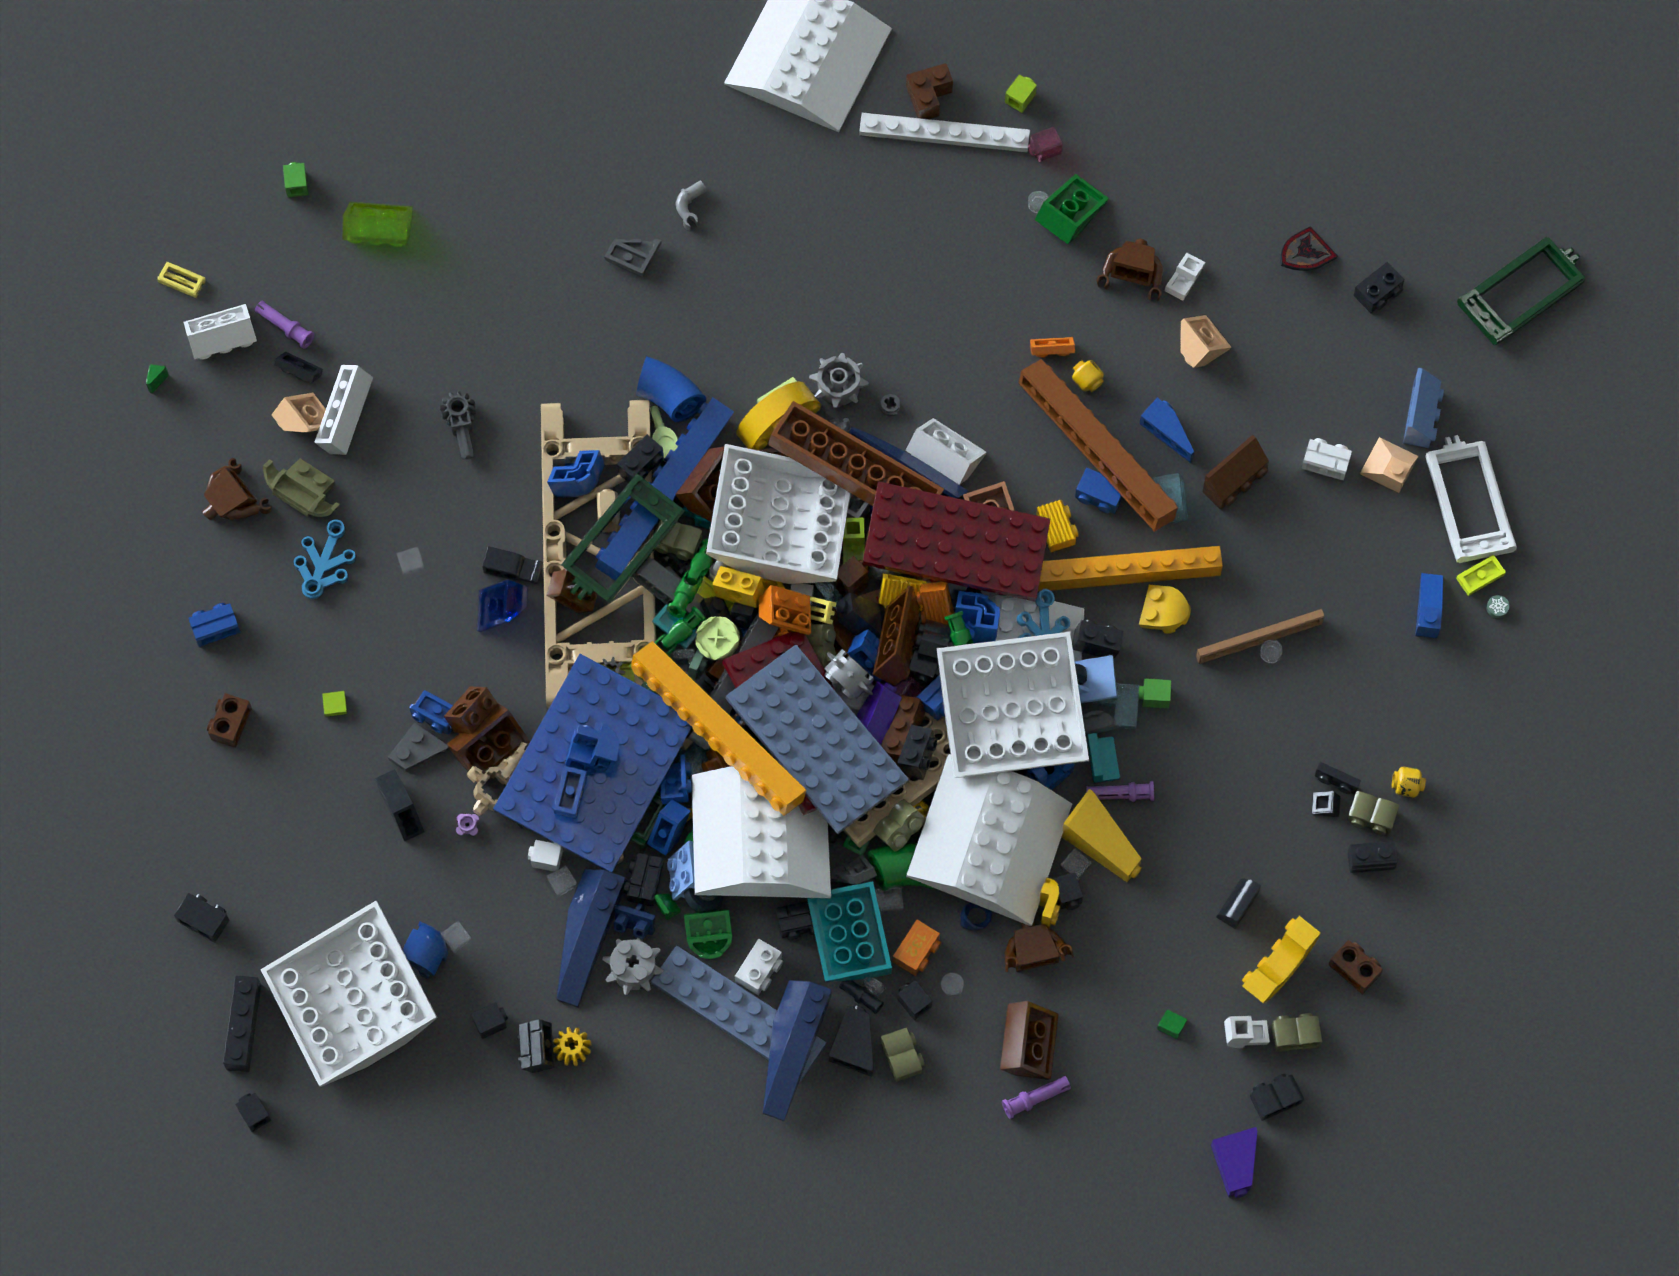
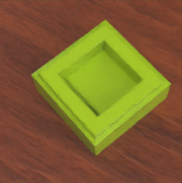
[322,691,347,717]

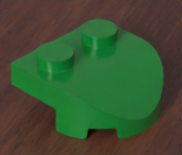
[684,909,732,959]

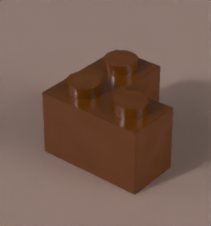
[906,63,953,119]

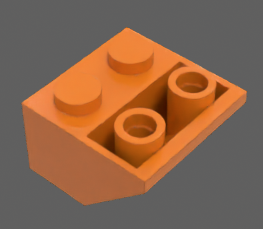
[758,585,811,635]

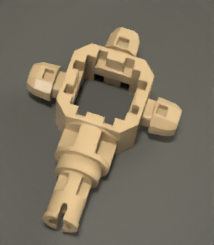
[467,742,527,816]

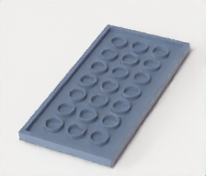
[725,645,909,834]

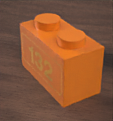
[893,920,941,976]

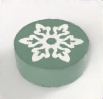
[1486,595,1509,619]

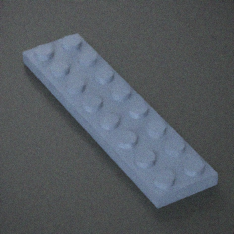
[651,945,827,1081]

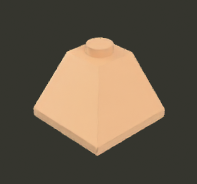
[1180,315,1231,368]
[272,393,326,432]
[1360,437,1418,493]

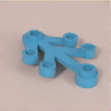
[293,519,356,599]
[1016,589,1070,638]

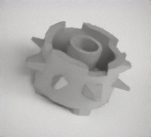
[809,353,869,408]
[824,649,875,699]
[603,938,664,995]

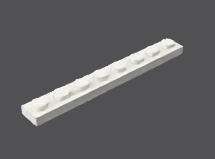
[859,113,1030,152]

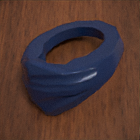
[960,903,992,930]

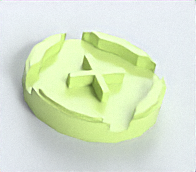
[696,616,740,661]

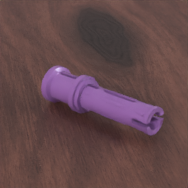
[255,301,315,349]
[1086,781,1154,802]
[1002,1076,1071,1119]

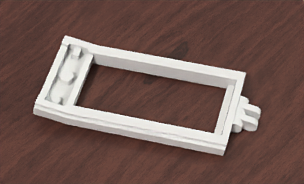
[1426,435,1517,563]

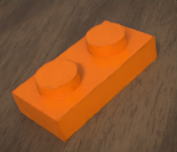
[1030,337,1075,357]

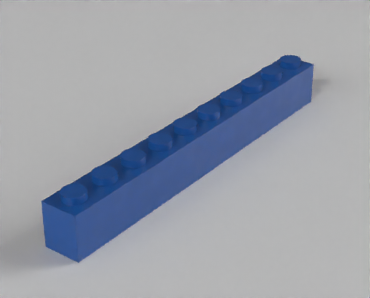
[595,397,734,581]

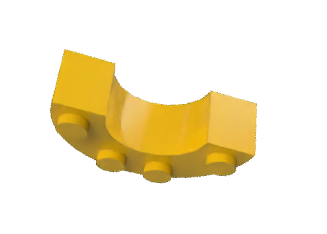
[736,381,821,451]
[1242,916,1321,1003]

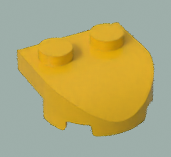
[1139,585,1191,634]
[1039,877,1060,929]

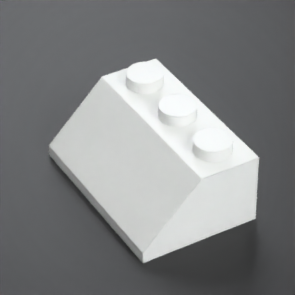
[184,304,257,359]
[906,418,987,485]

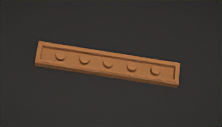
[1196,609,1324,664]

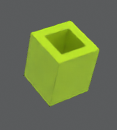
[1005,74,1037,113]

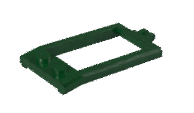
[1457,236,1586,345]
[561,473,685,603]

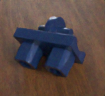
[614,903,655,939]

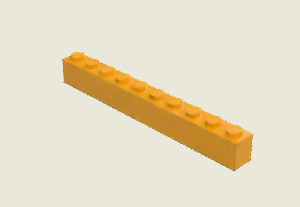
[1038,546,1223,592]
[631,641,806,816]

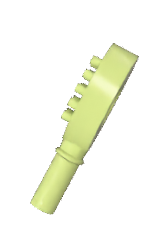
[650,406,678,462]

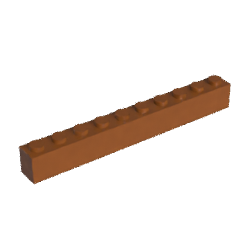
[1019,359,1178,532]

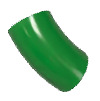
[868,843,934,891]

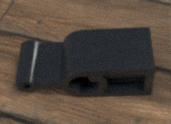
[482,546,544,584]

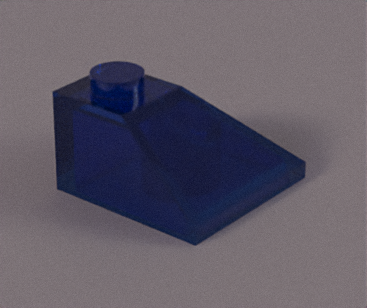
[477,580,528,632]

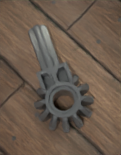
[439,391,477,460]

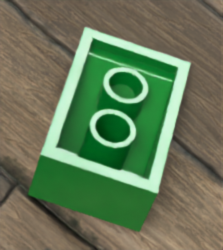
[1035,174,1109,244]

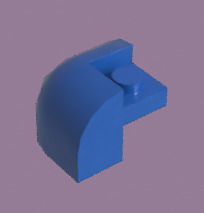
[547,450,605,498]
[956,591,1000,644]
[564,723,619,774]
[402,921,448,979]

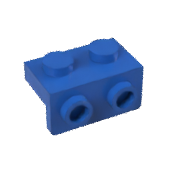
[409,690,453,735]
[661,754,692,805]

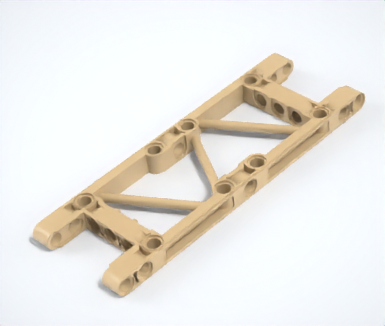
[541,400,657,709]

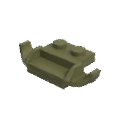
[263,458,340,517]

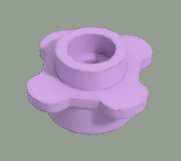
[456,814,479,836]

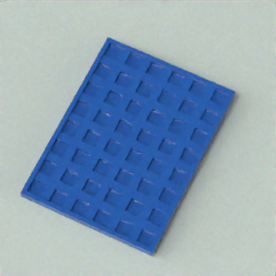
[493,654,692,873]

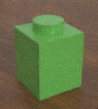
[283,162,309,197]
[1138,679,1171,708]

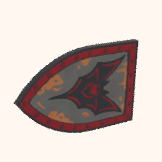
[1280,226,1338,271]

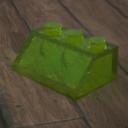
[343,202,413,247]

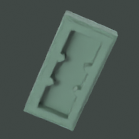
[687,649,708,681]

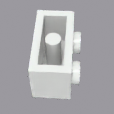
[735,939,783,996]

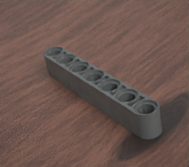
[687,613,779,750]

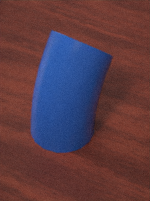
[636,356,706,422]

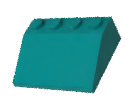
[807,881,892,982]

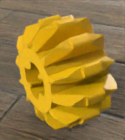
[553,1027,591,1066]

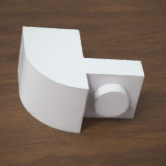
[1224,1016,1270,1048]

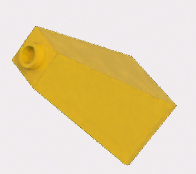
[1061,789,1142,882]

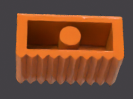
[917,582,954,625]

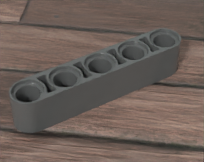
[633,557,707,629]

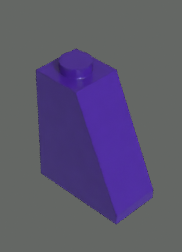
[856,681,902,745]
[1211,1127,1258,1198]

